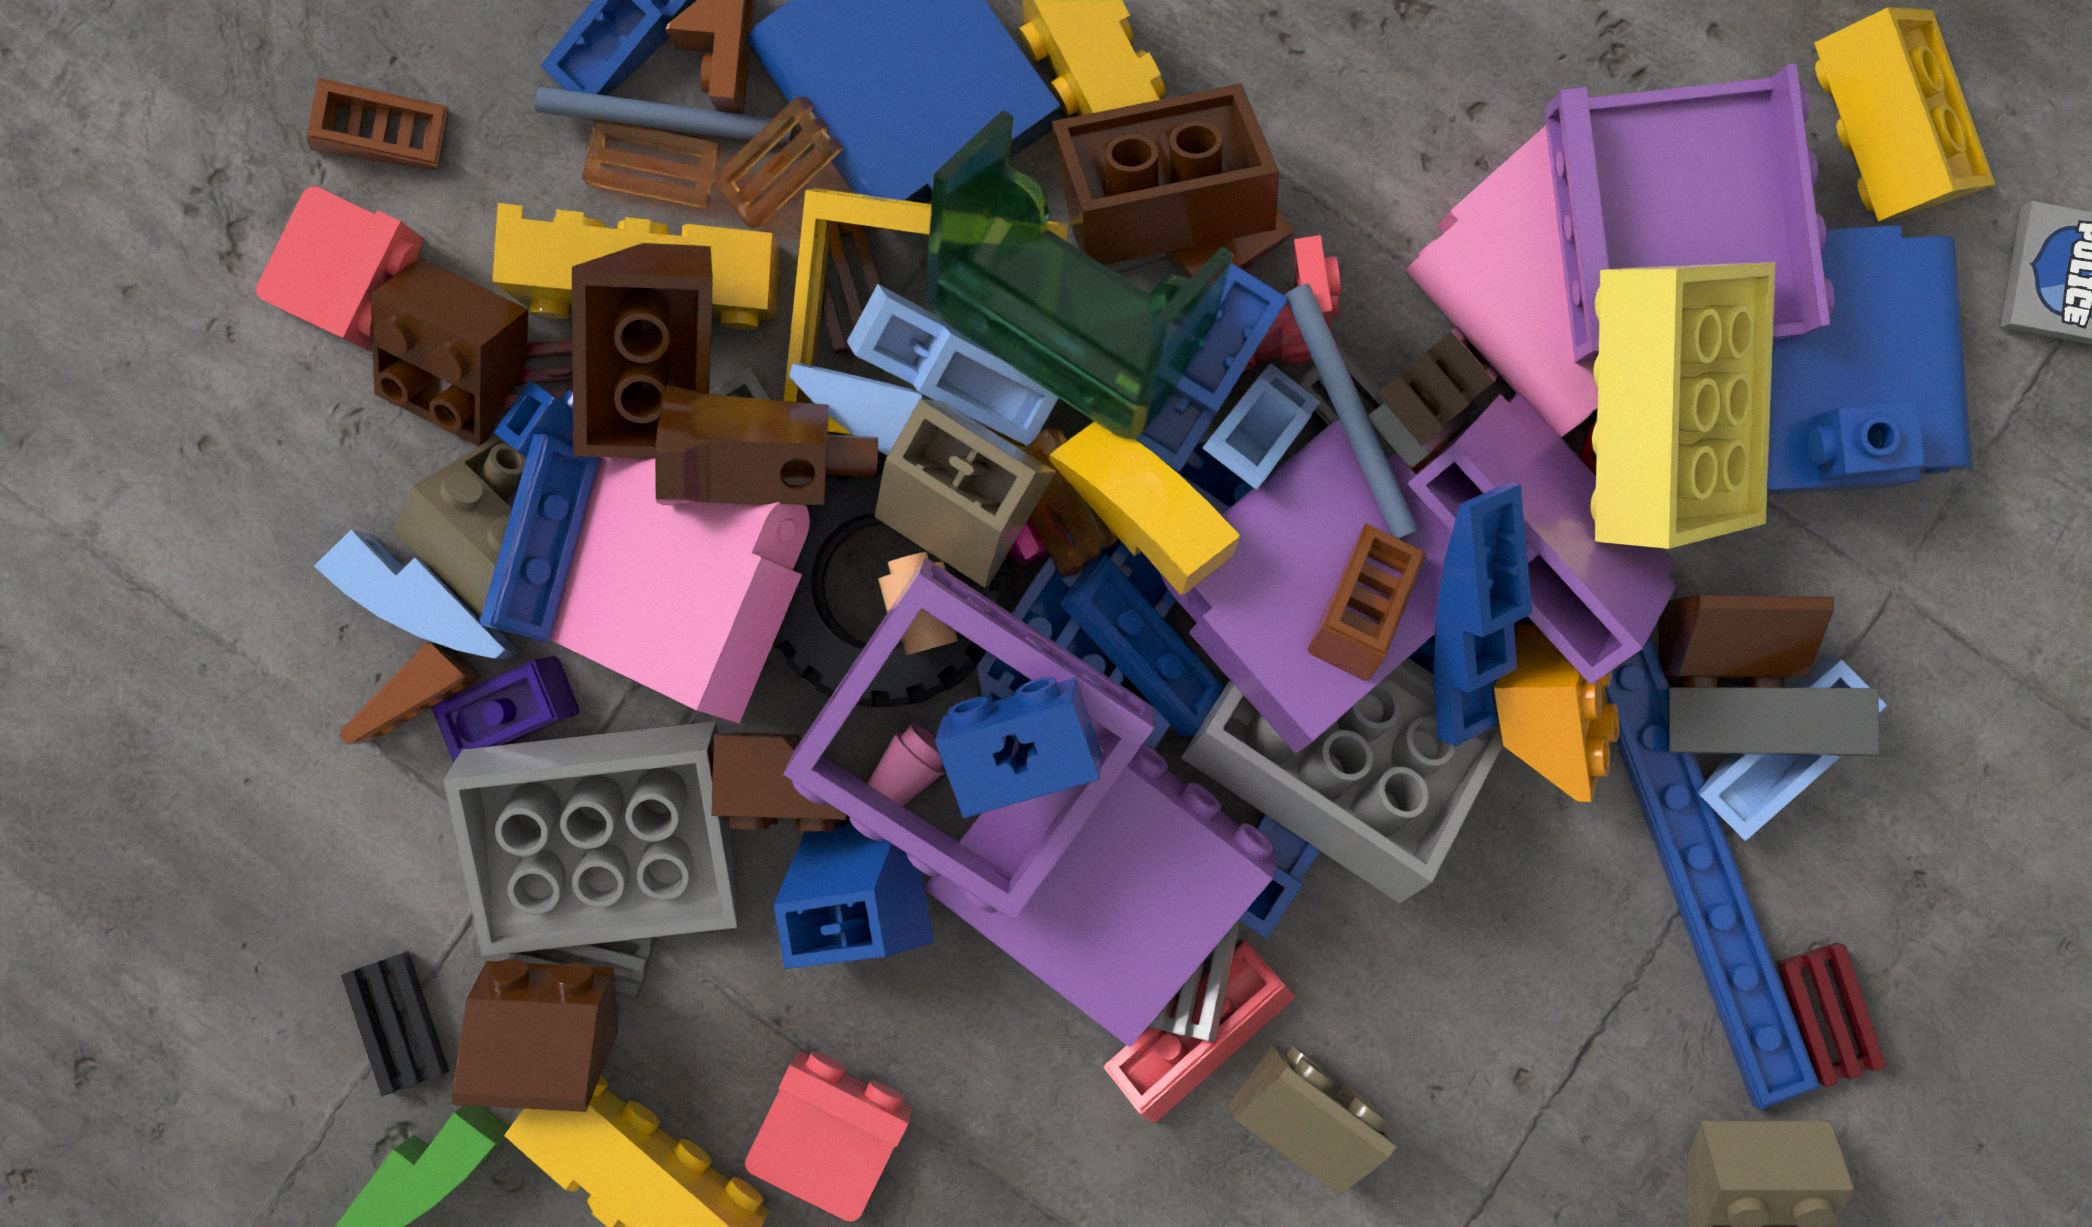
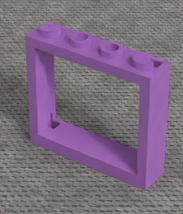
[783,558,1154,920]

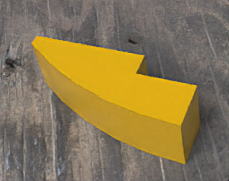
[1049,417,1240,596]

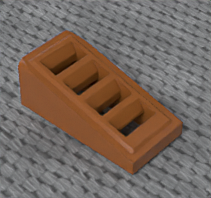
[306,78,449,170]
[1308,523,1427,680]
[338,642,481,745]

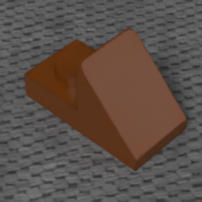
[665,0,755,114]

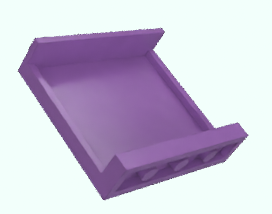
[1544,64,1835,362]
[924,718,1279,1048]

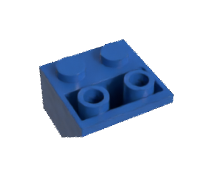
[774,823,934,969]

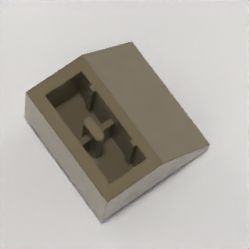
[874,399,1056,588]
[392,436,527,616]
[1228,1043,1397,1196]
[1687,1121,1854,1227]

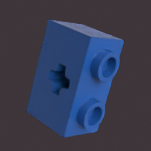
[935,677,1102,819]

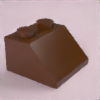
[1658,595,1834,688]
[452,959,618,1112]

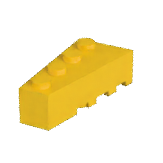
[1018,0,1166,116]
[492,203,781,330]
[504,1074,770,1227]

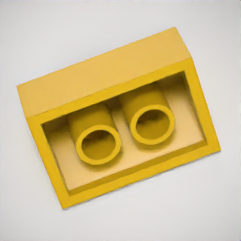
[1814,7,1996,221]

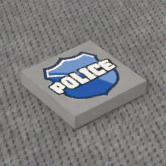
[2000,201,2092,345]

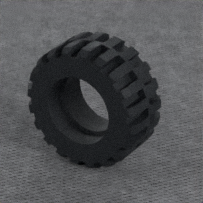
[773,463,1008,707]

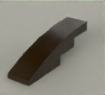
[1377,327,1499,446]

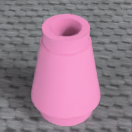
[867,723,946,806]

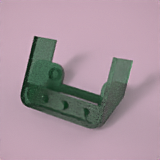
[926,110,1234,439]

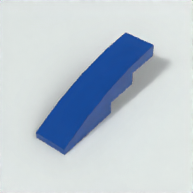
[540,0,697,96]
[1126,263,1288,474]
[1433,482,1532,746]

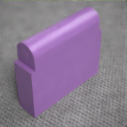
[1407,392,1676,685]
[1160,420,1452,754]

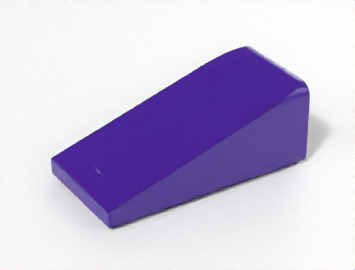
[432,656,579,763]

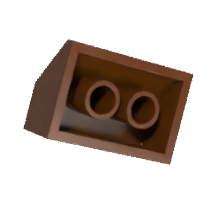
[1052,83,1279,269]
[572,243,713,459]

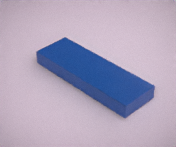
[479,434,600,643]
[1060,554,1225,737]

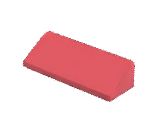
[1103,940,1295,1123]

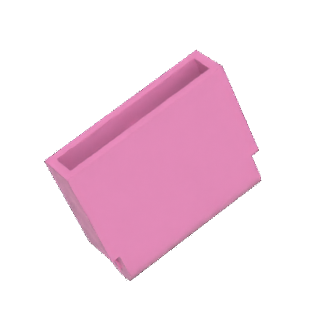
[1405,125,1598,437]
[549,457,810,723]

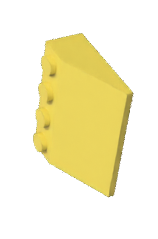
[1591,262,1776,549]

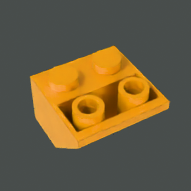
[1494,624,1619,802]

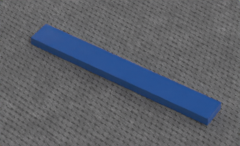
[1605,636,1820,1110]

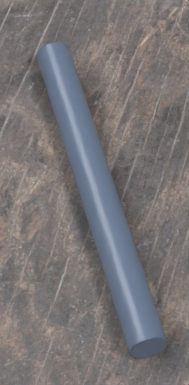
[535,87,792,146]
[1284,283,1419,539]

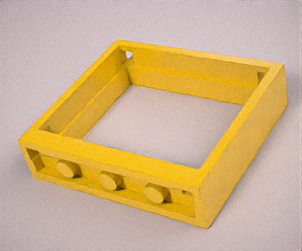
[784,188,1070,459]

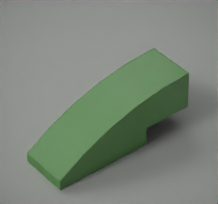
[335,1105,510,1227]

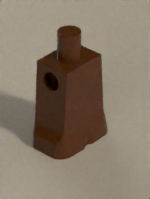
[655,385,878,506]

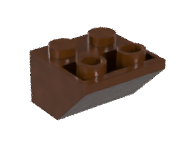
[371,258,528,446]
[711,732,849,831]

